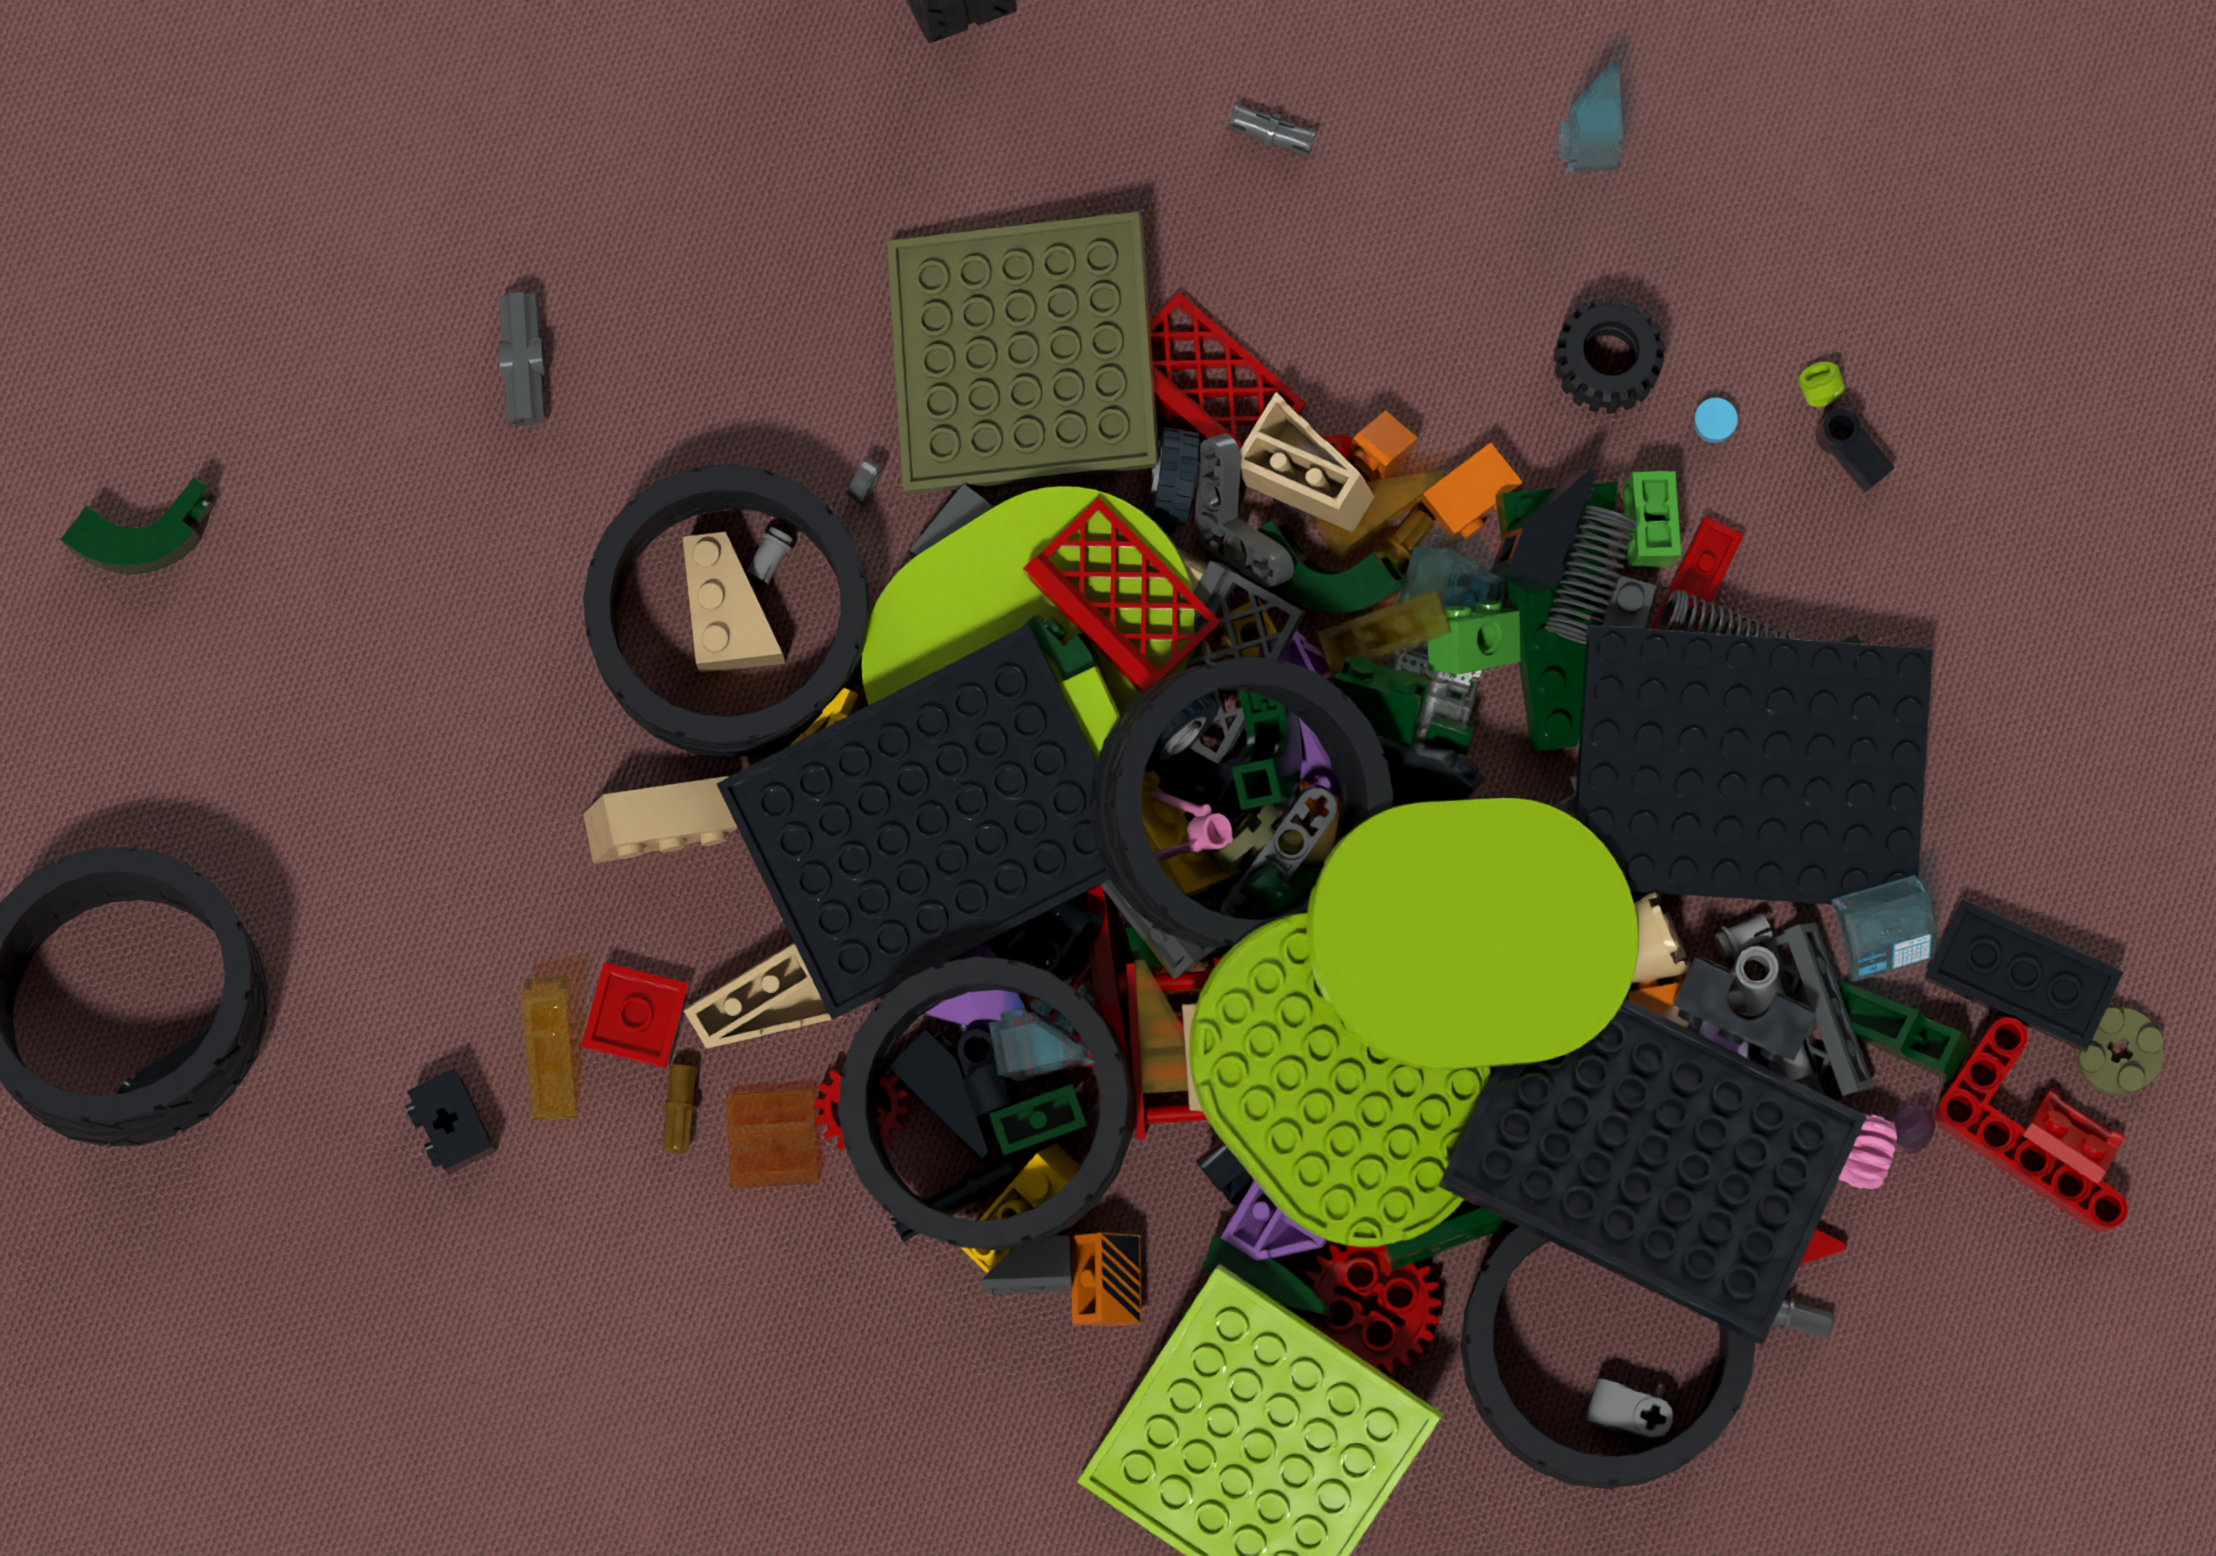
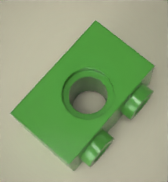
[1427,601,1521,675]

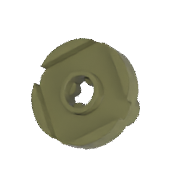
[1205,803,1284,873]
[2074,1007,2164,1096]

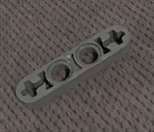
[1220,784,1337,920]

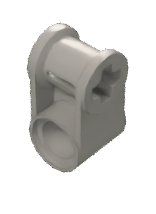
[1585,1378,1673,1441]

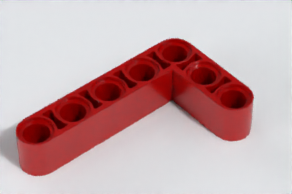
[1935,1017,2128,1232]

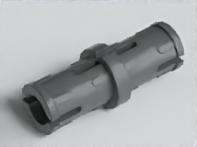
[1228,103,1317,157]

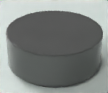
[847,458,883,503]

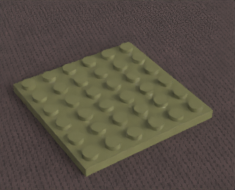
[887,211,1159,495]

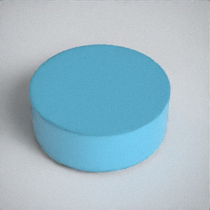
[1693,398,1738,443]

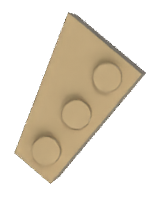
[1240,392,1375,533]
[682,532,786,673]
[583,776,737,864]
[683,942,842,1049]

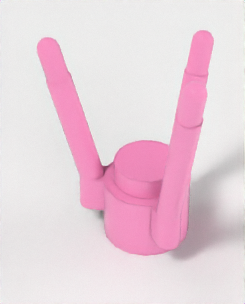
[1151,791,1233,861]

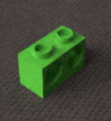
[1622,471,1681,569]

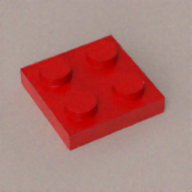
[581,962,689,1070]

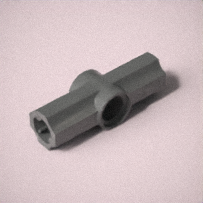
[498,292,546,426]

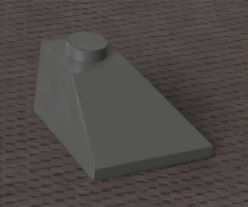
[982,1232,1072,1295]

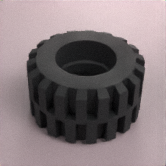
[1554,297,1665,414]

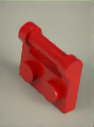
[2023,1087,2125,1184]

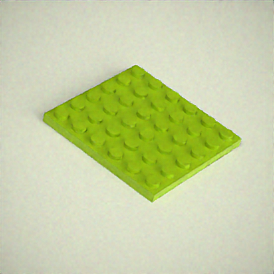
[1077,1264,1443,1556]

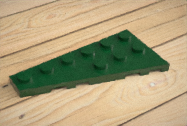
[1495,481,1618,753]

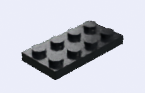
[1925,899,2124,1053]

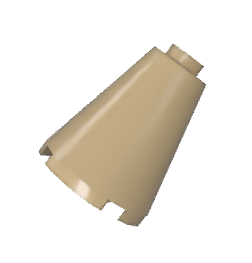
[1631,892,1690,984]

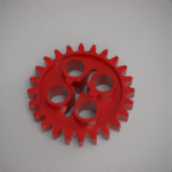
[1300,1244,1442,1377]

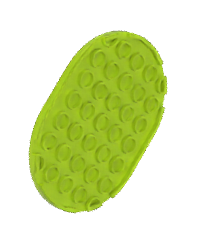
[861,486,1195,715]
[1306,798,1639,1070]
[1189,913,1492,1247]

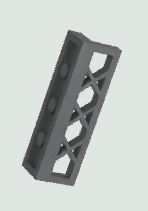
[1765,923,1874,1102]

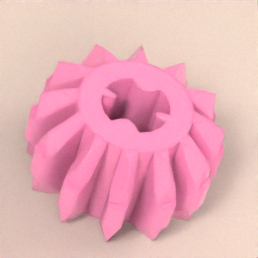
[1839,1114,1897,1189]

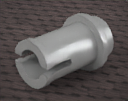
[744,527,793,585]
[1713,913,1773,959]

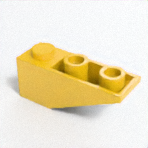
[961,1143,1081,1274]

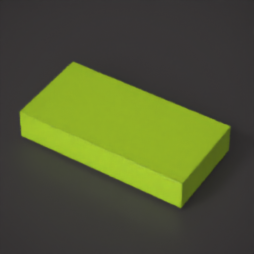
[1059,666,1120,760]

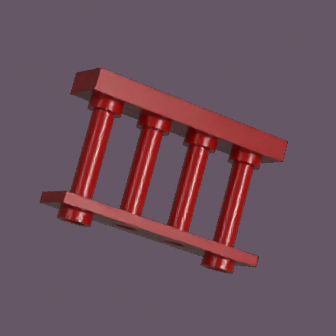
[1117,956,1224,1140]

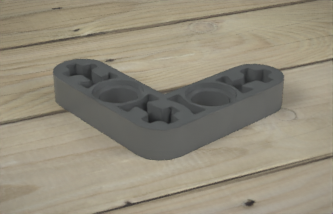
[1195,433,1294,588]

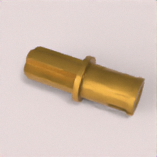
[1382,510,1434,569]
[662,1065,697,1154]

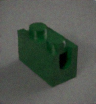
[1334,656,1430,745]
[989,1084,1087,1155]

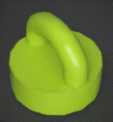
[1798,361,1845,408]

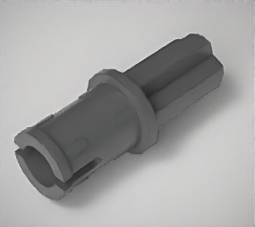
[1773,1297,1834,1338]

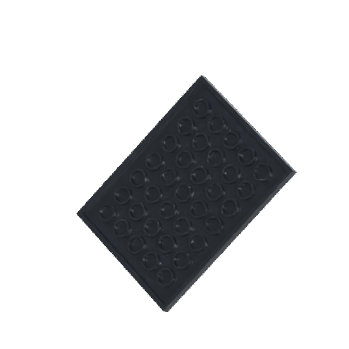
[716,624,1111,1020]
[1574,625,1933,910]
[1438,999,1867,1345]

